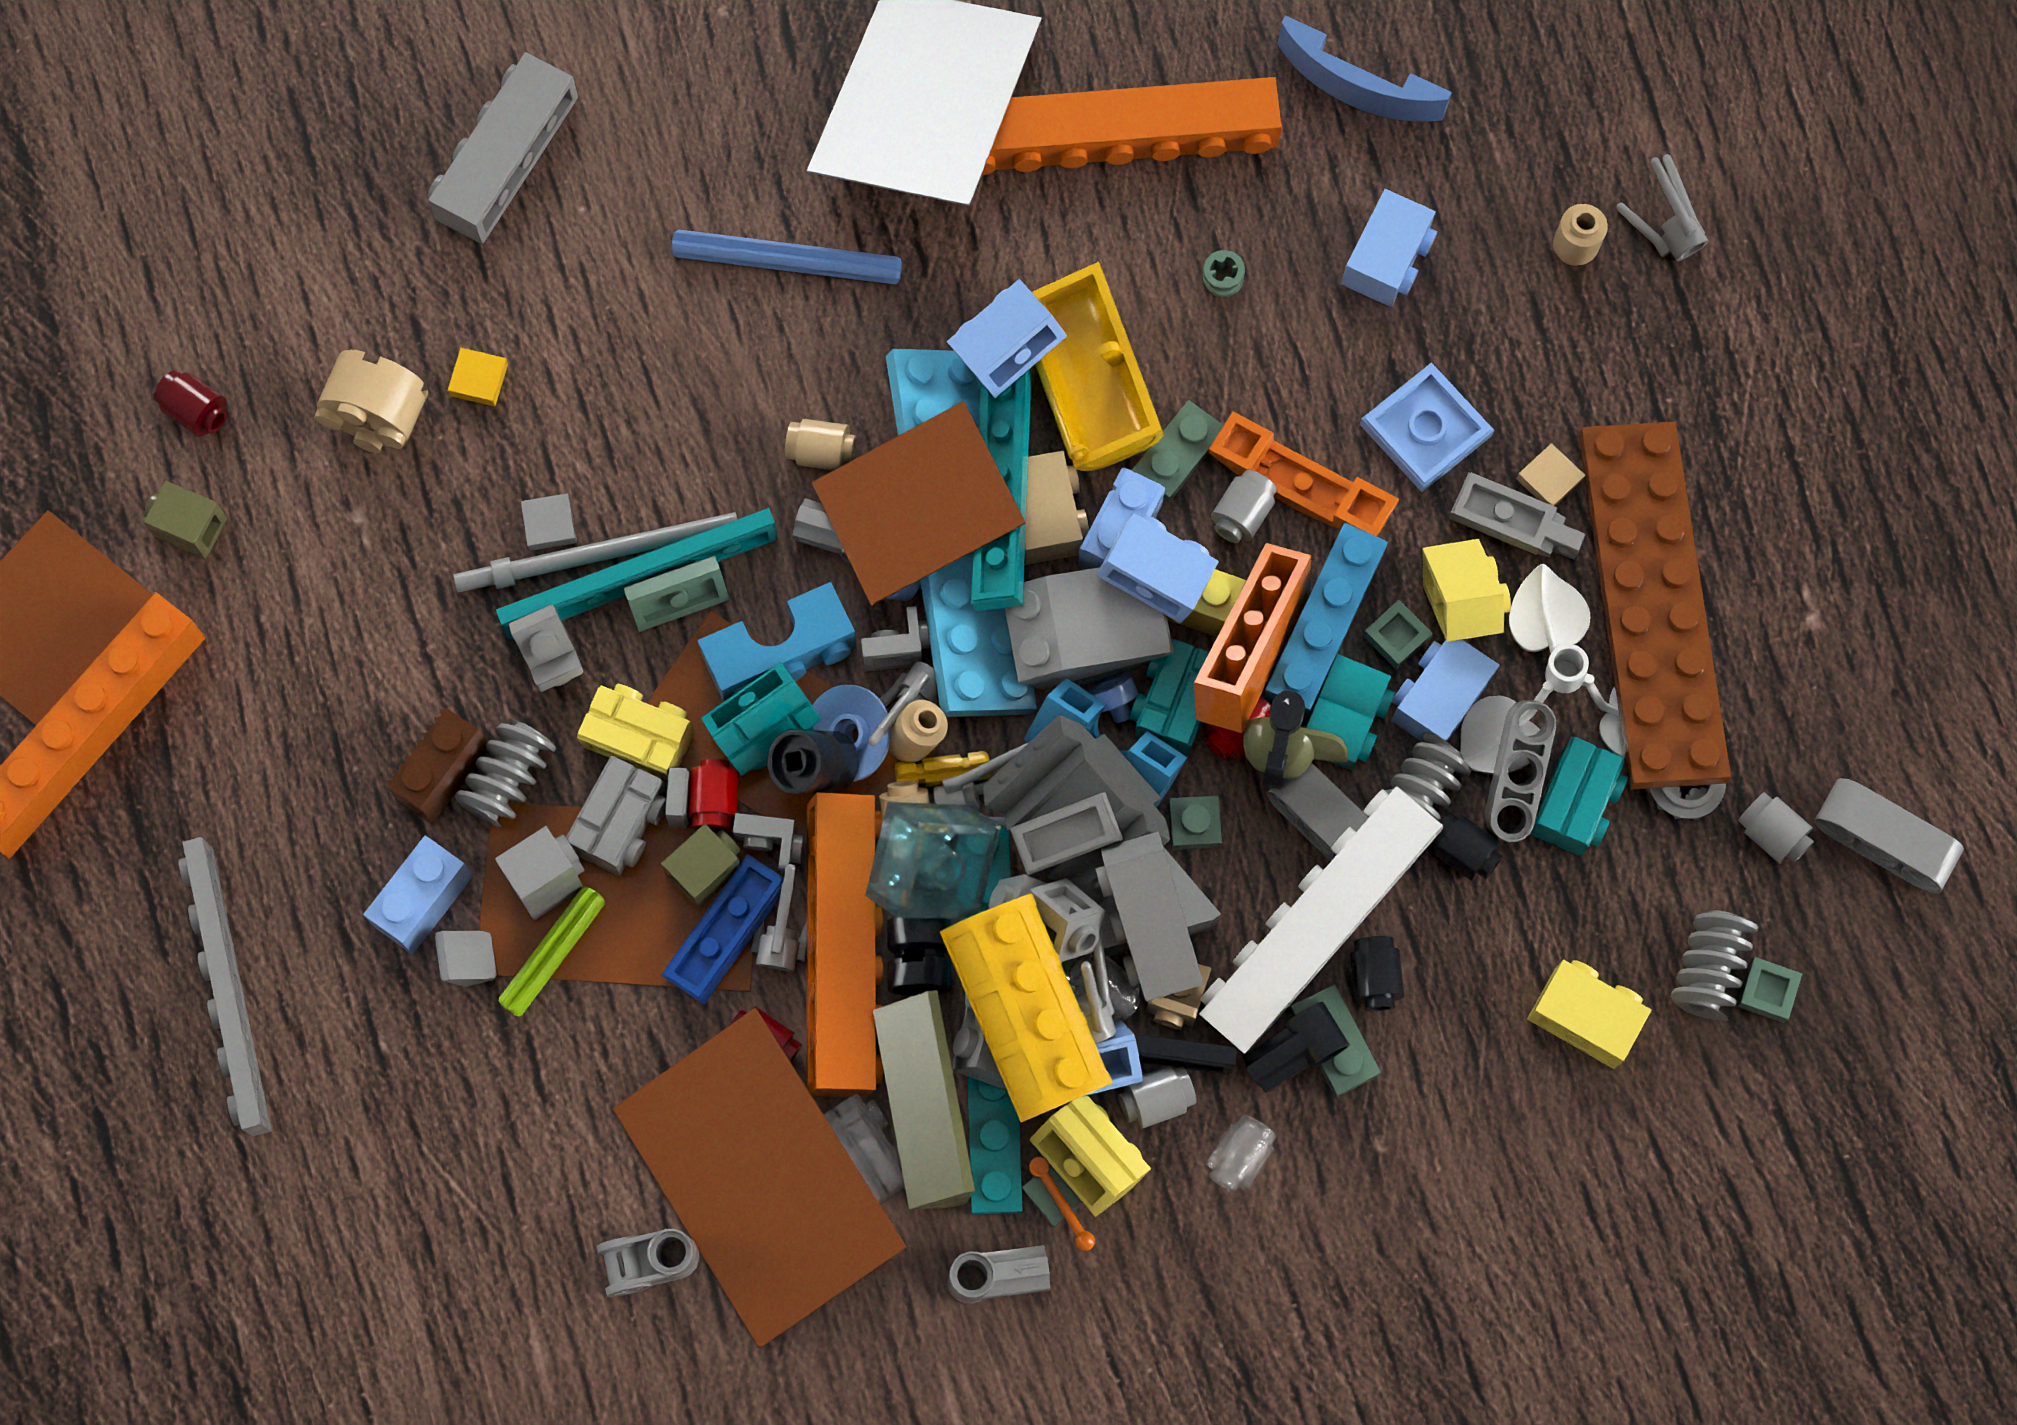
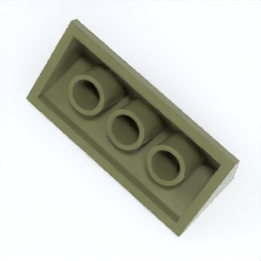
[873,990,975,1209]

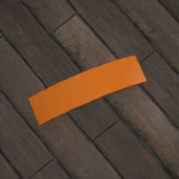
[1209,411,1399,537]

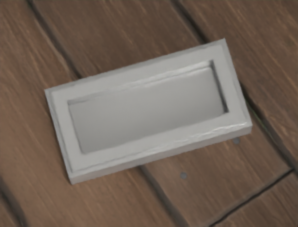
[1010,792,1123,875]

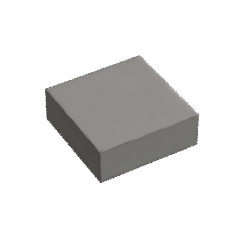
[521,493,577,551]
[665,767,690,829]

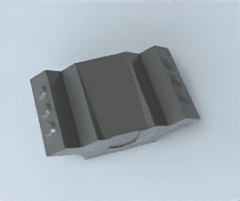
[982,714,1170,905]

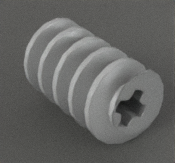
[455,718,557,828]
[1385,732,1472,821]
[1670,910,1759,1021]

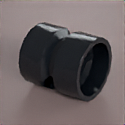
[768,730,858,794]
[887,915,952,996]

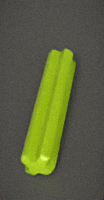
[499,886,605,1017]

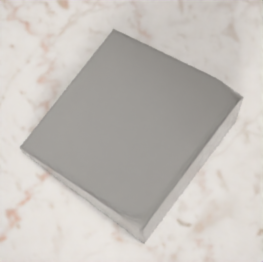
[435,931,497,987]

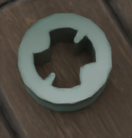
[1203,250,1245,297]

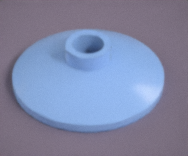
[812,685,891,782]

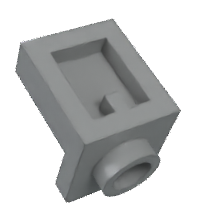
[508,604,583,692]
[861,606,930,672]
[733,813,804,874]
[1028,878,1105,962]

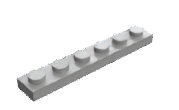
[178,837,272,1137]

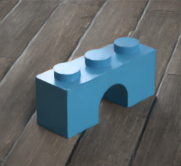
[698,582,857,702]
[1023,678,1188,808]

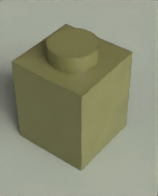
[143,481,228,560]
[661,824,741,909]

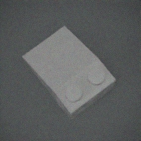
[1005,567,1174,690]

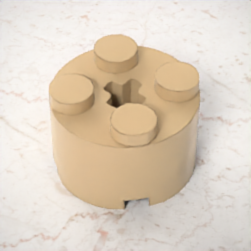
[314,350,428,453]

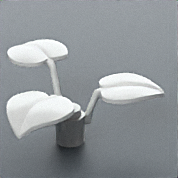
[1460,564,1625,775]

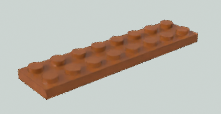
[1579,421,1731,790]

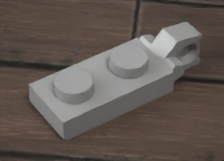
[1449,472,1586,560]

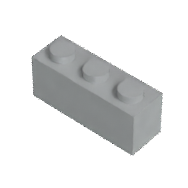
[1095,831,1204,1001]

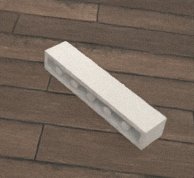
[1199,786,1443,1054]

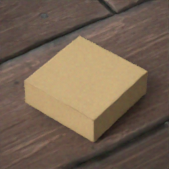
[1516,443,1586,506]

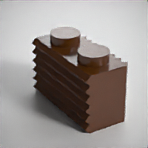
[387,708,487,824]

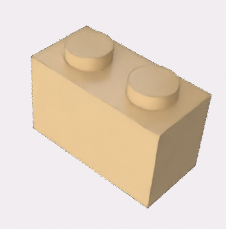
[1024,450,1089,565]

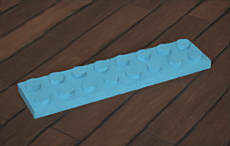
[886,349,1037,717]

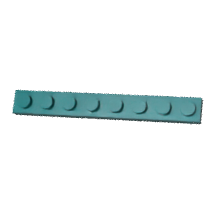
[960,828,1022,1215]

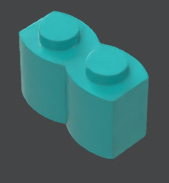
[1306,654,1395,771]

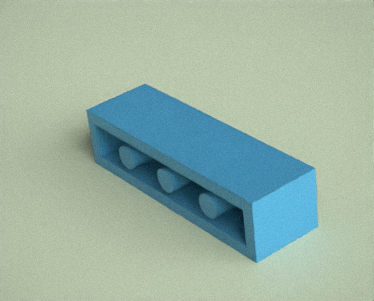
[1263,522,1388,725]

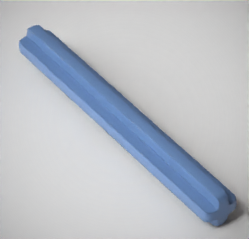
[672,230,902,284]

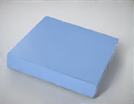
[1359,362,1494,492]

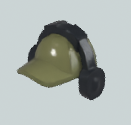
[1243,691,1348,789]

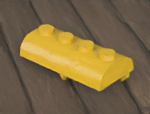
[1032,262,1164,471]
[940,894,1113,1122]

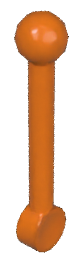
[1029,1157,1095,1251]

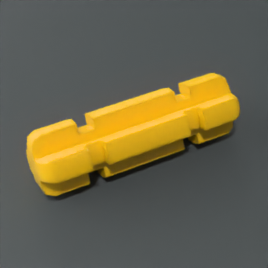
[895,751,991,787]

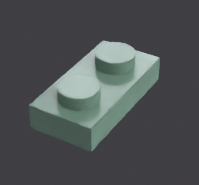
[1132,400,1224,504]
[623,556,730,632]
[1289,985,1381,1098]

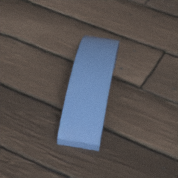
[1277,15,1452,122]

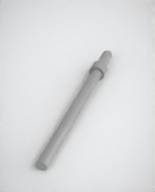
[453,512,737,593]

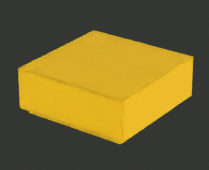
[447,348,508,407]

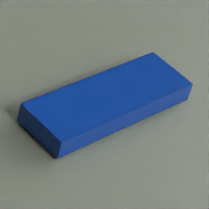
[661,854,784,1005]

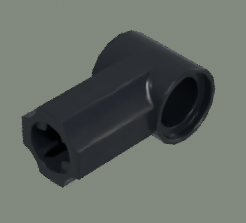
[1243,1001,1350,1093]

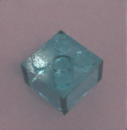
[865,802,1001,919]

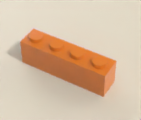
[1194,543,1311,733]

